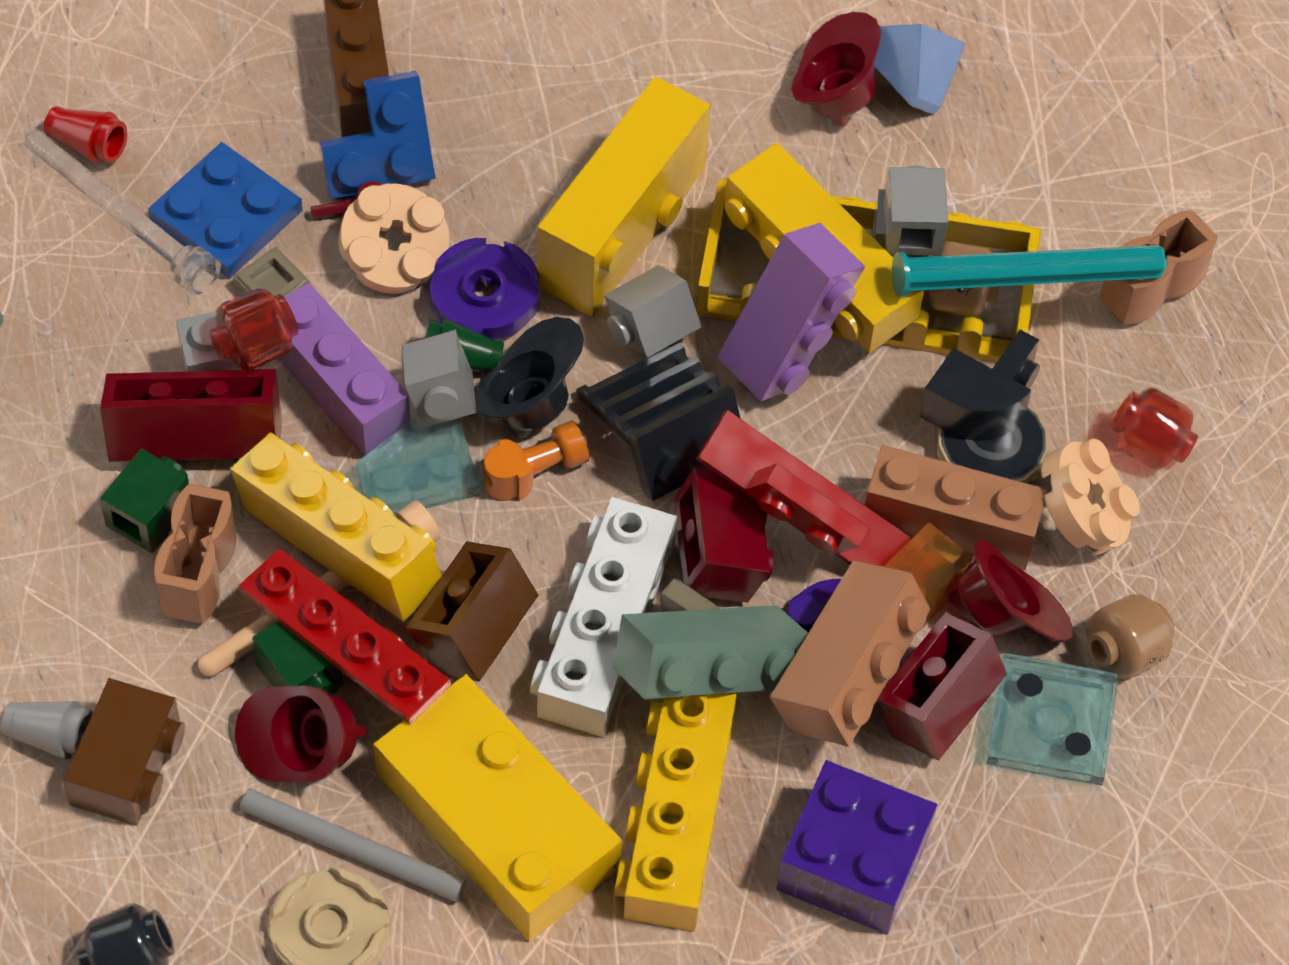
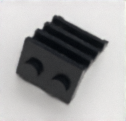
[576,343,741,501]

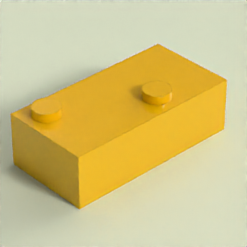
[537,76,711,318]
[373,674,622,942]

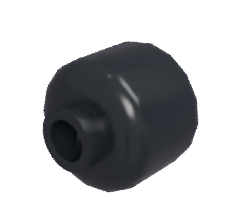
[77,903,175,965]

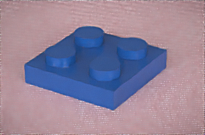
[148,142,303,279]

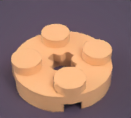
[338,184,450,294]
[1042,438,1140,555]

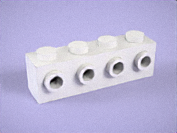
[530,497,677,738]

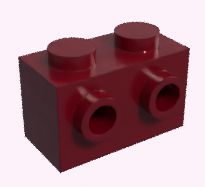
[673,467,774,603]
[877,612,1007,761]

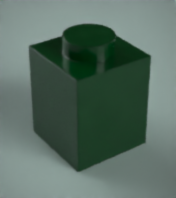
[100,448,189,553]
[252,621,343,695]

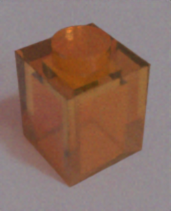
[884,522,973,628]

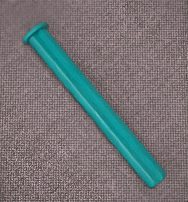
[892,245,1167,297]

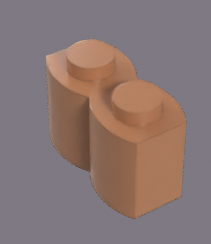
[1099,210,1218,325]
[154,484,236,624]

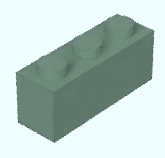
[613,605,808,699]

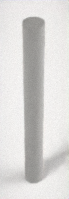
[240,788,466,902]

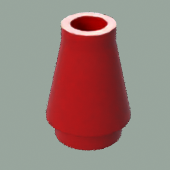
[44,106,128,164]

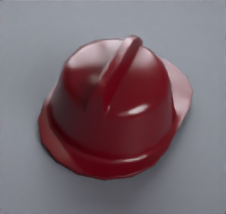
[790,11,882,127]
[948,539,1074,643]
[234,686,367,782]

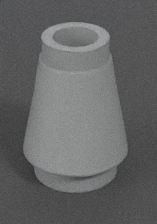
[1,701,93,760]

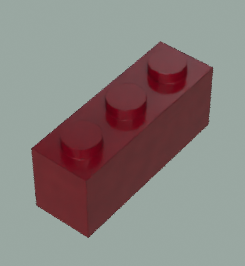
[100,369,282,462]

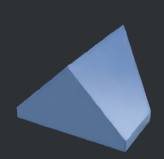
[874,24,965,115]

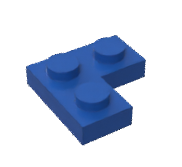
[319,70,436,199]

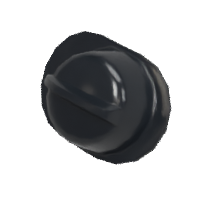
[475,317,584,439]

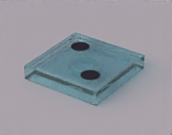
[986,653,1119,786]

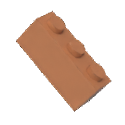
[865,445,1048,570]
[770,560,930,747]

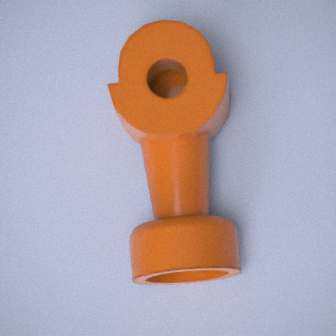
[484,420,589,501]

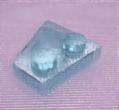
[356,416,480,516]

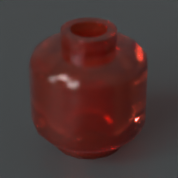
[209,288,298,371]
[1110,387,1198,470]

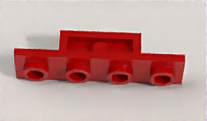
[696,410,911,569]
[238,548,451,725]

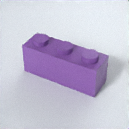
[717,223,865,401]
[263,282,411,459]

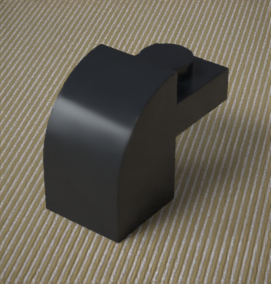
[920,329,1040,441]

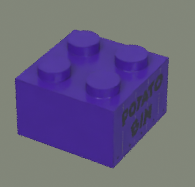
[776,760,938,935]

